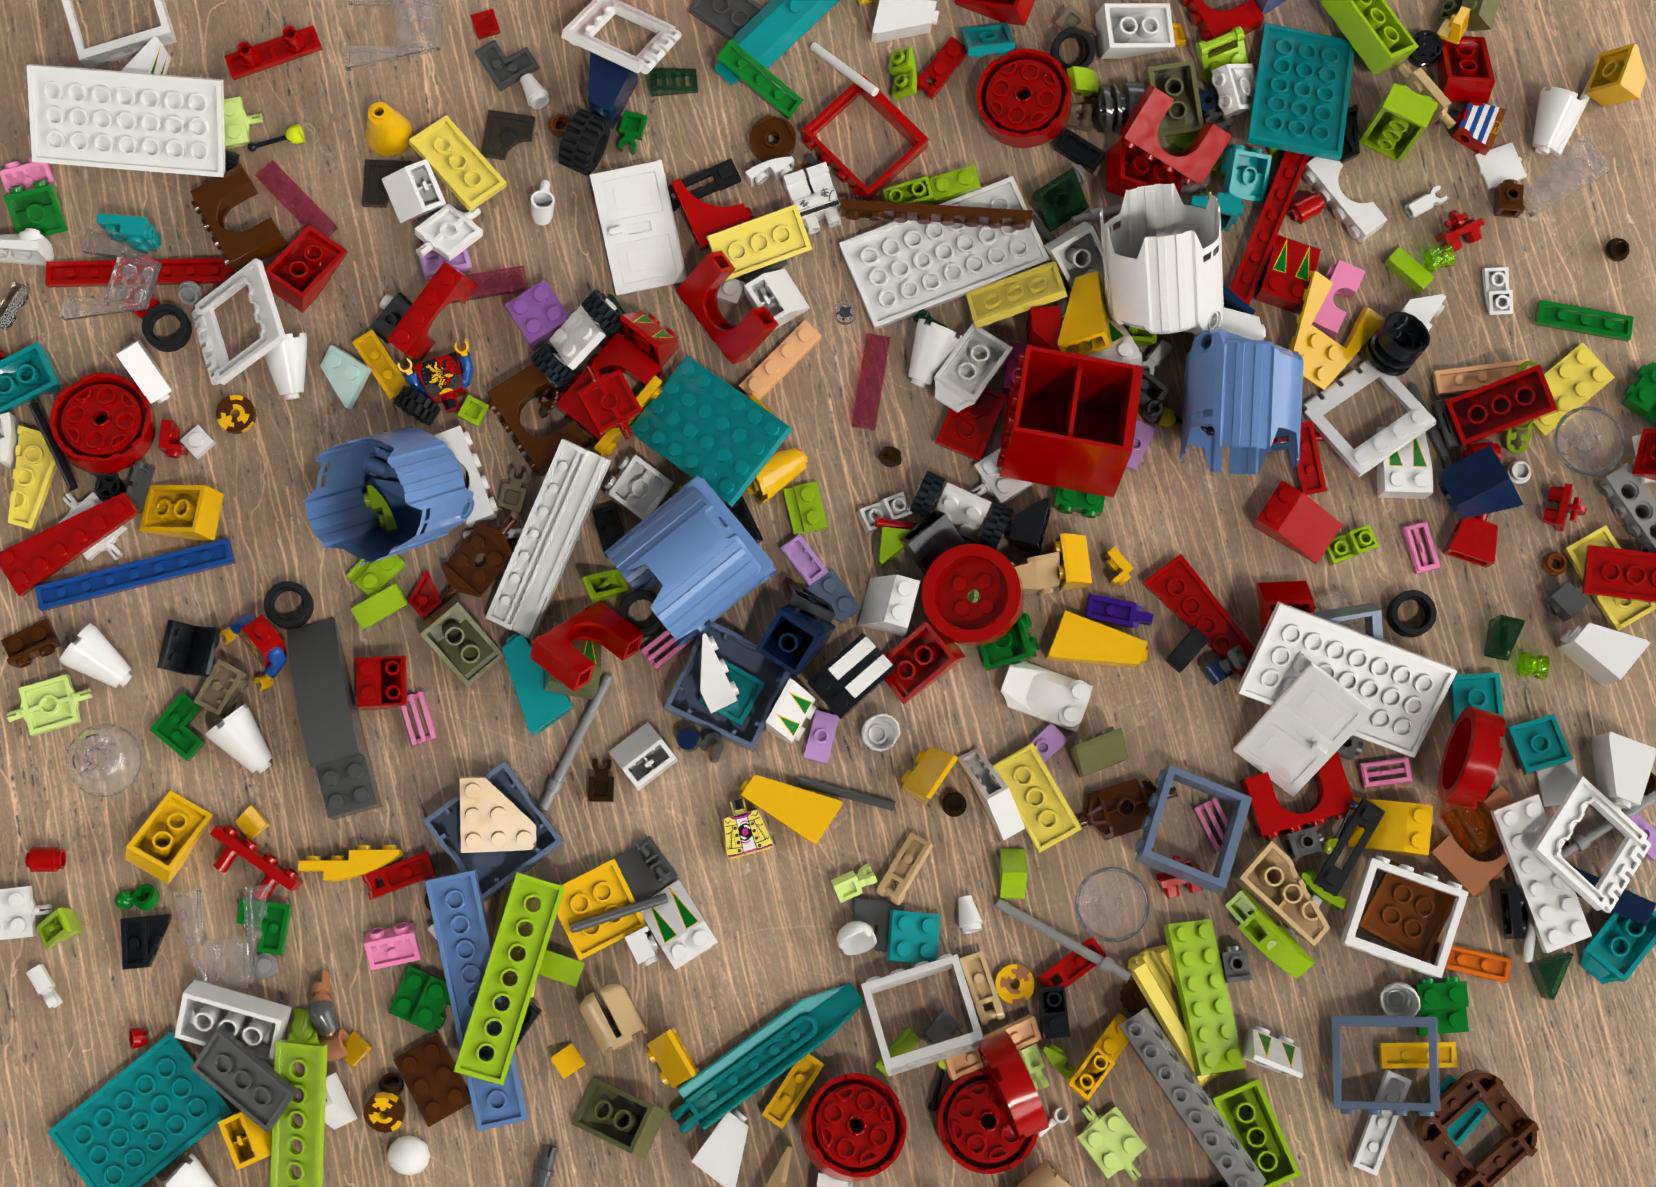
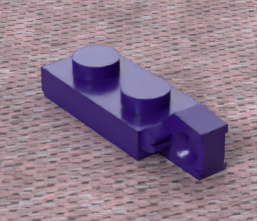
[1084,594,1154,628]

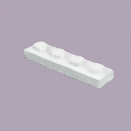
[1351,1070,1412,1176]

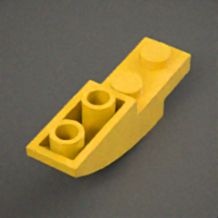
[298,845,404,882]
[1067,1012,1129,1102]

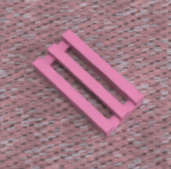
[1402,521,1440,574]
[641,630,694,670]
[401,691,437,746]
[1358,757,1413,788]
[1193,798,1228,853]

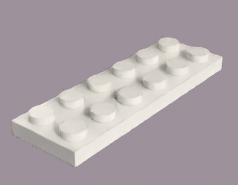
[1490,794,1592,953]

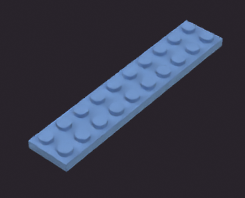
[425,869,529,1131]

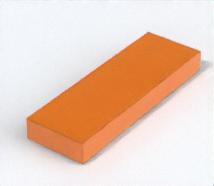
[1433,942,1512,983]

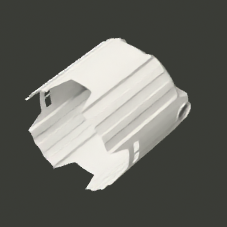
[1100,183,1224,335]

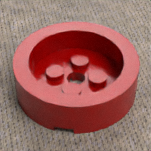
[976,48,1072,148]
[50,373,156,474]
[922,544,1024,646]
[1438,706,1505,810]
[976,1030,1049,1141]
[936,1068,1039,1174]
[800,1073,907,1182]

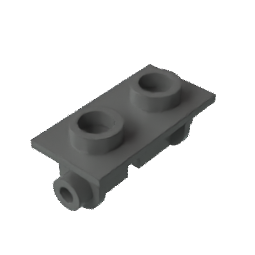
[123,460,156,514]

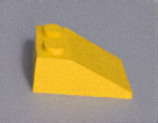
[139,485,224,541]
[901,746,958,805]
[125,790,213,884]
[1347,798,1433,857]
[646,1028,699,1088]

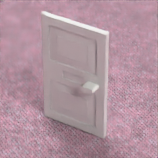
[590,160,687,296]
[1233,662,1374,797]

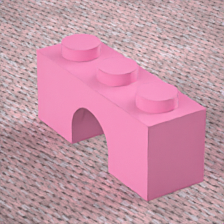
[1311,260,1366,339]

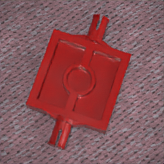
[577,364,643,440]

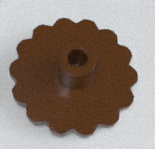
[538,387,559,418]
[1120,980,1150,1013]

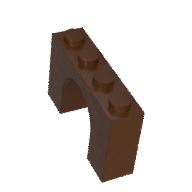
[190,164,288,272]
[487,363,590,476]

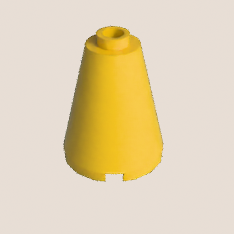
[365,102,413,157]
[746,447,808,505]

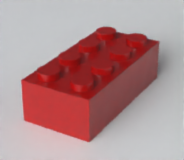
[1446,364,1559,447]

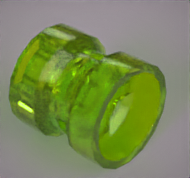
[1423,244,1456,273]
[1517,652,1550,680]

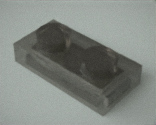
[0,282,31,330]

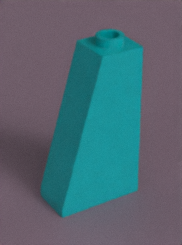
[502,634,575,737]

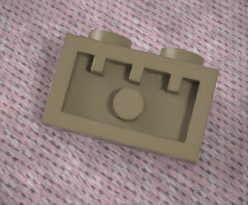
[193,659,250,718]

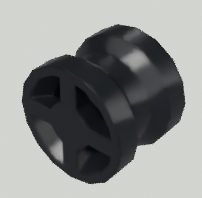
[95,474,124,500]

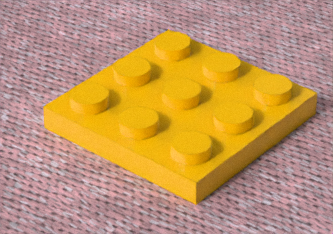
[557,858,647,961]

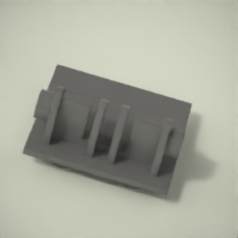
[616,835,678,902]

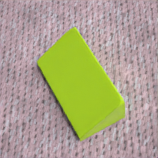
[1384,246,1435,294]
[875,1027,920,1077]

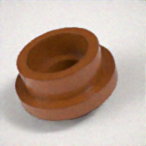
[549,114,571,138]
[1542,552,1567,576]

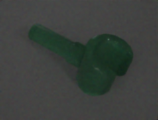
[913,309,947,328]

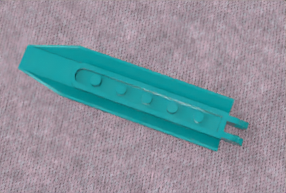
[714,0,840,85]
[671,983,865,1134]

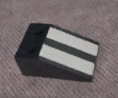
[807,633,897,719]

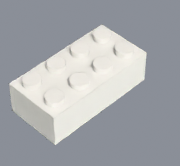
[174,980,292,1065]

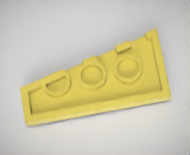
[8,425,62,531]

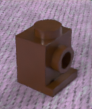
[1494,179,1525,218]

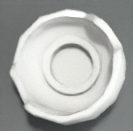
[861,714,901,752]
[837,921,877,955]
[1379,982,1420,1017]
[387,1135,430,1175]

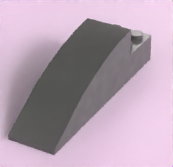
[287,618,382,820]

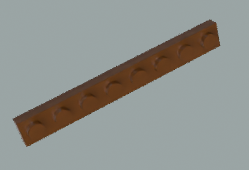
[841,199,1032,230]

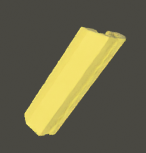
[1128,945,1222,1087]

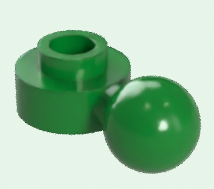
[115,884,160,911]

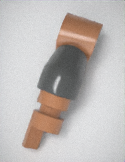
[309,970,350,1062]

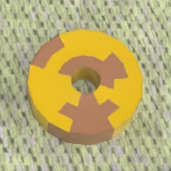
[994,964,1035,1004]

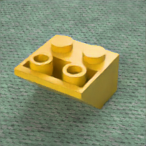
[1051,533,1092,591]
[218,1111,272,1170]

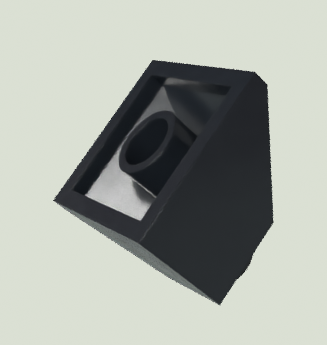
[1006,498,1051,556]

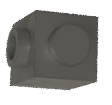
[1543,581,1589,622]

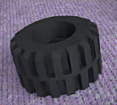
[558,109,610,176]

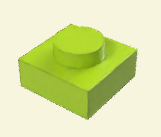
[457,394,490,428]

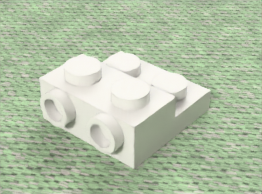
[1212,63,1256,116]
[604,454,674,521]

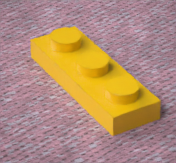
[352,329,410,402]
[1378,1042,1457,1069]
[761,1054,825,1129]

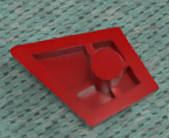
[407,570,442,620]

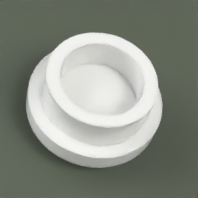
[1507,460,1531,484]

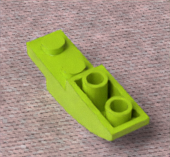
[883,164,982,205]
[1225,888,1315,979]

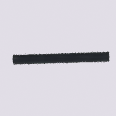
[29,402,78,491]

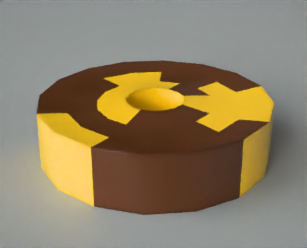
[216,395,257,434]
[363,1092,406,1133]

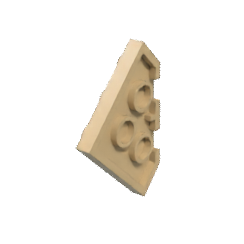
[459,776,537,853]

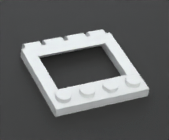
[561,0,682,74]
[191,258,286,385]
[1302,360,1437,477]
[1531,776,1651,913]

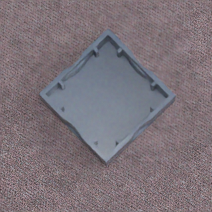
[664,622,791,752]
[422,761,565,903]

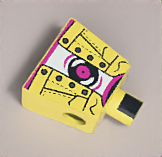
[724,799,774,860]

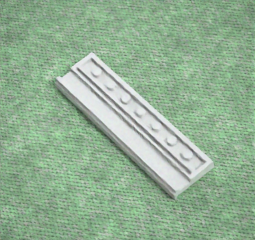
[485,439,611,639]

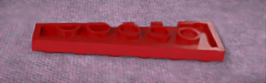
[0,492,140,596]
[1142,554,1255,677]

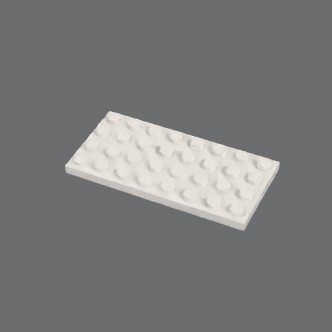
[27,64,226,177]
[839,176,1050,330]
[1237,602,1457,758]

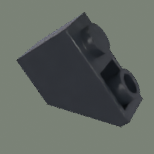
[1039,985,1070,1039]

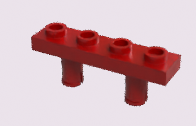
[224,25,323,80]
[210,824,303,901]

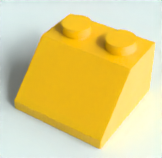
[1585,43,1646,107]

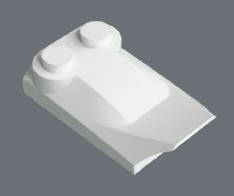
[0,228,54,266]
[934,323,1013,412]
[1000,661,1093,733]

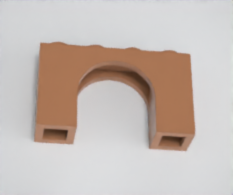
[1427,785,1516,897]

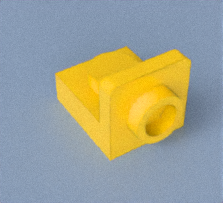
[1437,6,1471,44]
[1104,546,1134,587]

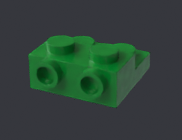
[3,179,68,237]
[1621,362,1656,427]
[1052,487,1105,518]
[979,610,1039,671]
[388,965,451,1033]
[1411,976,1469,1035]

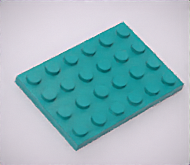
[1246,23,1355,161]
[630,355,792,507]
[47,1032,235,1187]

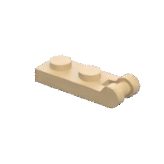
[877,832,933,905]
[959,951,1005,1026]

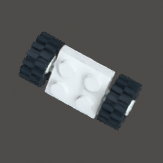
[531,289,624,387]
[910,471,1014,549]

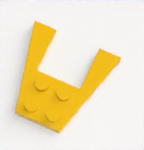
[1289,271,1385,390]

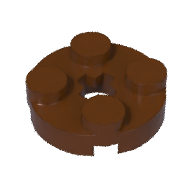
[749,116,796,163]

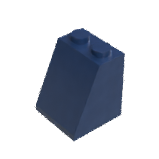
[588,52,638,129]
[1437,445,1523,519]
[755,604,836,677]

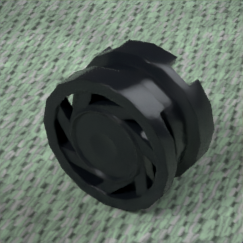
[1409,30,1443,68]

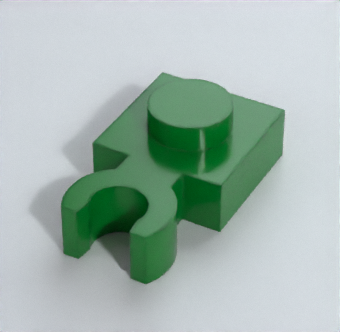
[618,110,648,155]

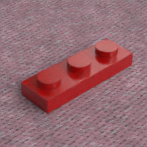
[1295,421,1327,495]

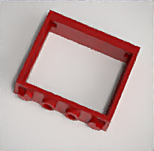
[802,75,929,201]

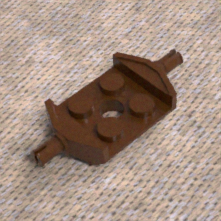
[440,515,517,603]
[1077,776,1178,841]

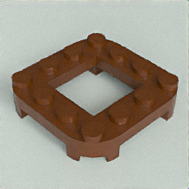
[1414,1069,1539,1187]

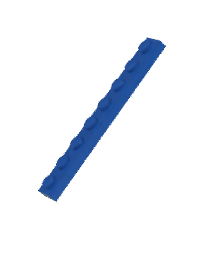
[35,538,235,611]

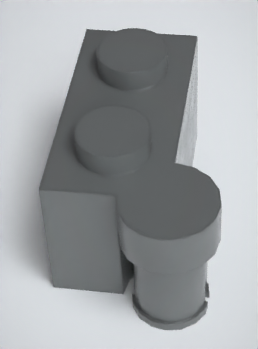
[1139,368,1170,424]

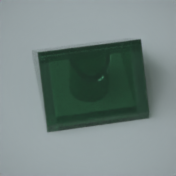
[1030,168,1089,232]

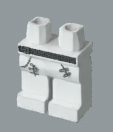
[783,162,841,235]

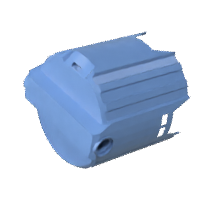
[1180,329,1304,474]
[302,426,474,565]
[605,476,777,646]

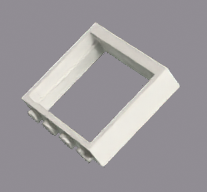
[62,0,177,69]
[1340,855,1469,978]
[861,954,984,1076]

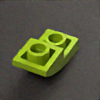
[889,46,917,100]
[1067,66,1099,97]
[363,485,397,535]
[1325,524,1379,566]
[351,583,409,630]
[1298,870,1347,910]
[538,949,585,987]
[1041,1044,1076,1081]

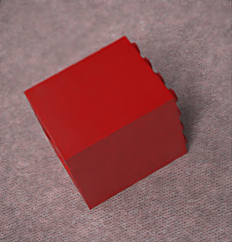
[996,345,1143,498]

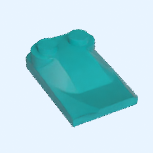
[0,342,61,414]
[1580,911,1656,984]

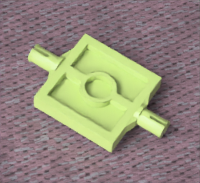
[224,96,263,149]
[6,674,93,736]
[1075,1104,1147,1181]

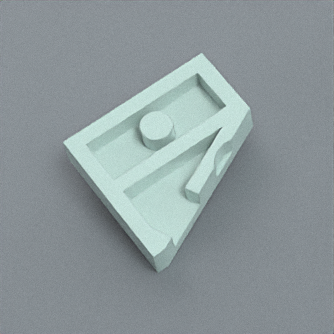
[320,345,372,409]

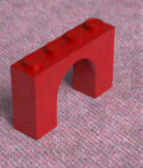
[1179,0,1265,51]
[1118,85,1232,186]
[676,250,779,364]
[386,261,478,361]
[556,332,663,442]
[530,600,644,692]
[1240,752,1354,840]

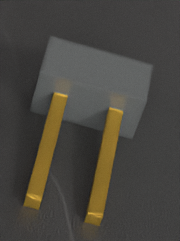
[793,153,819,173]

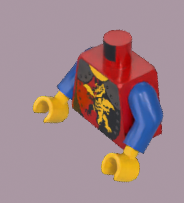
[397,338,474,413]
[219,613,287,691]

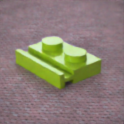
[783,481,828,537]
[346,555,407,597]

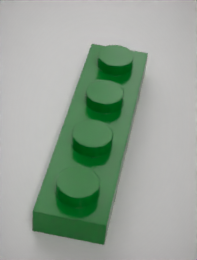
[715,39,803,120]
[1534,300,1634,342]

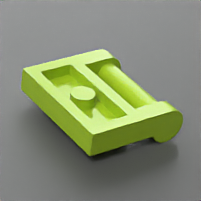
[1196,26,1248,82]

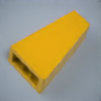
[1058,271,1112,356]
[1046,610,1149,668]
[740,775,843,846]

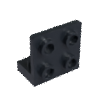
[157,620,220,677]
[1500,888,1537,939]

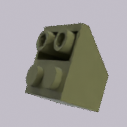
[1438,0,1500,31]
[1069,726,1129,778]

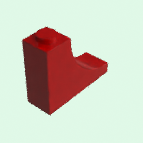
[671,178,754,251]

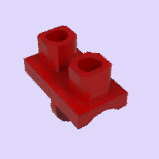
[1435,210,1485,252]
[1543,483,1587,532]
[1155,855,1205,899]

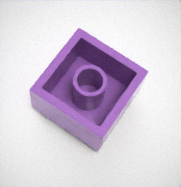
[505,279,570,351]

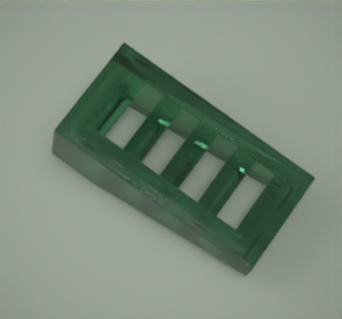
[649,68,698,97]

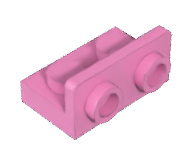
[0,157,57,193]
[364,922,421,970]

